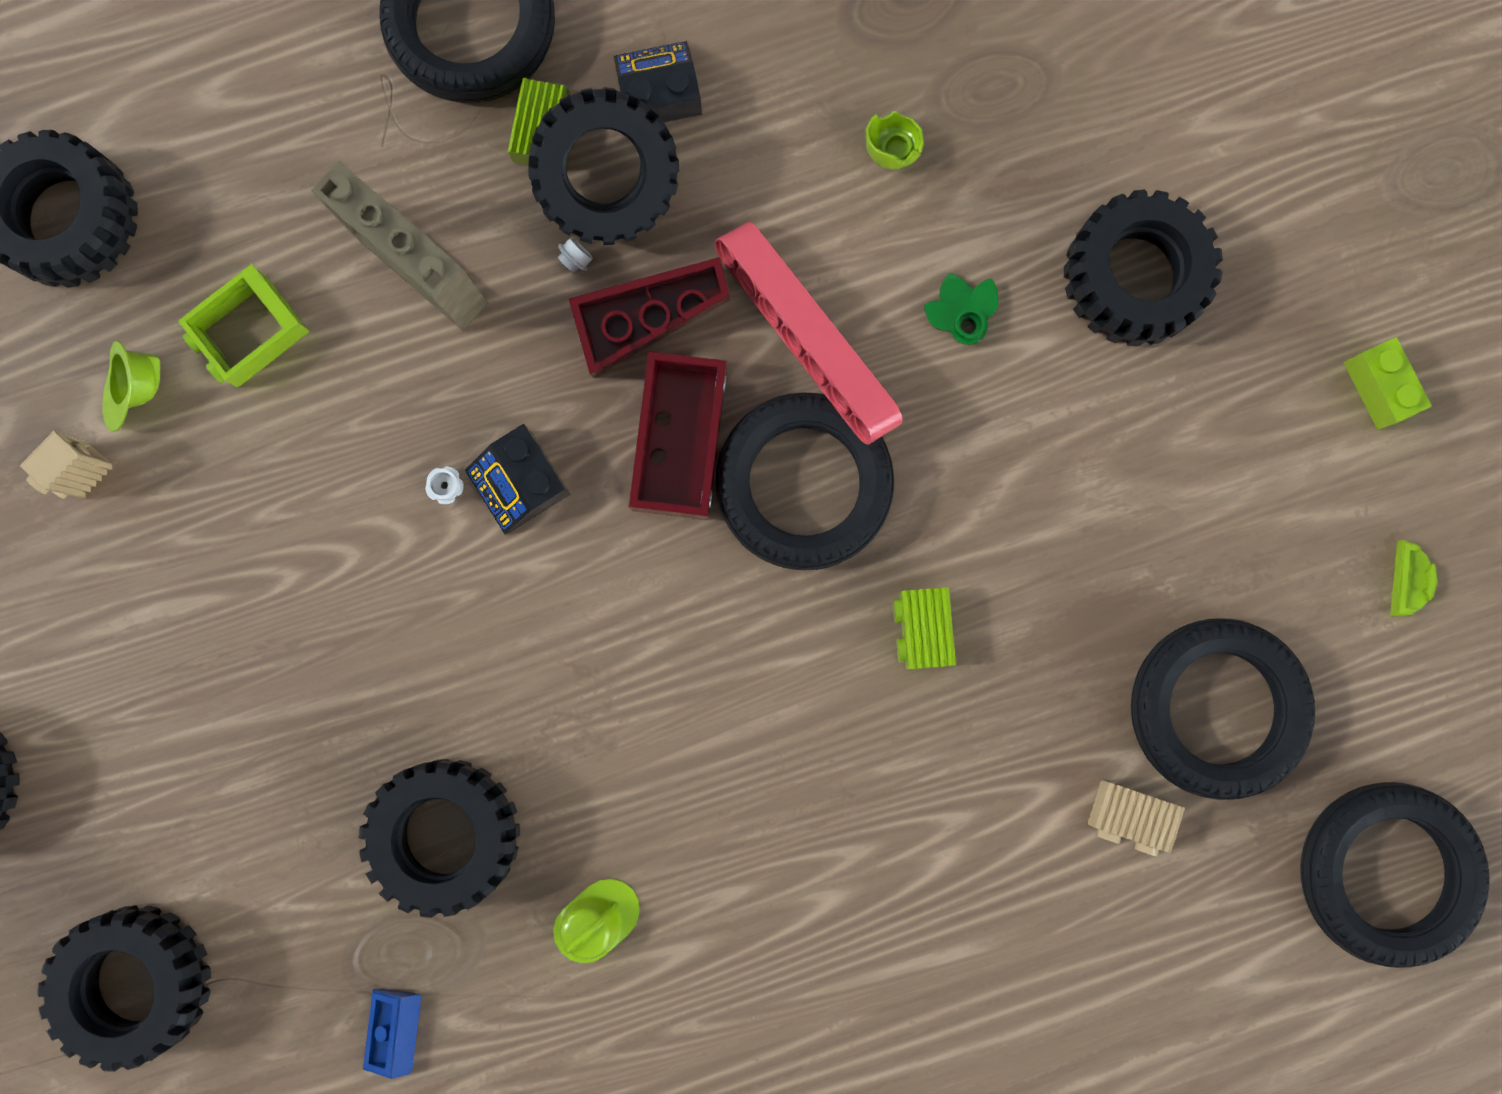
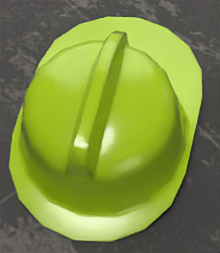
[102,340,160,432]
[553,879,640,963]

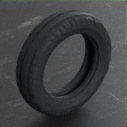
[379,0,555,103]
[716,392,894,570]
[1131,618,1315,800]
[1300,782,1490,968]

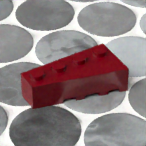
[569,257,730,377]

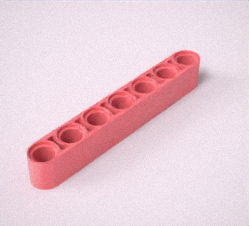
[715,222,903,445]

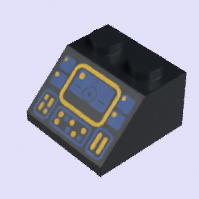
[614,41,702,123]
[465,424,571,535]

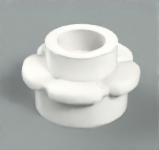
[558,237,593,273]
[425,467,464,504]

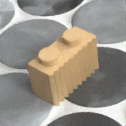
[20,431,112,499]
[1088,780,1185,857]

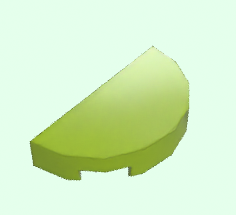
[1390,540,1438,617]

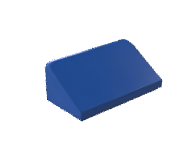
[363,989,421,1079]

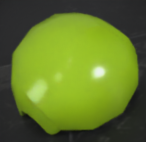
[865,111,924,170]

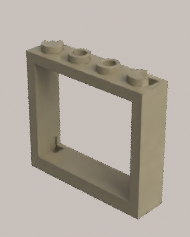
[311,161,488,331]

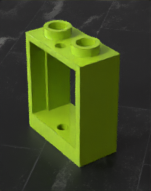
[178,264,310,388]

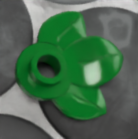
[924,273,999,345]

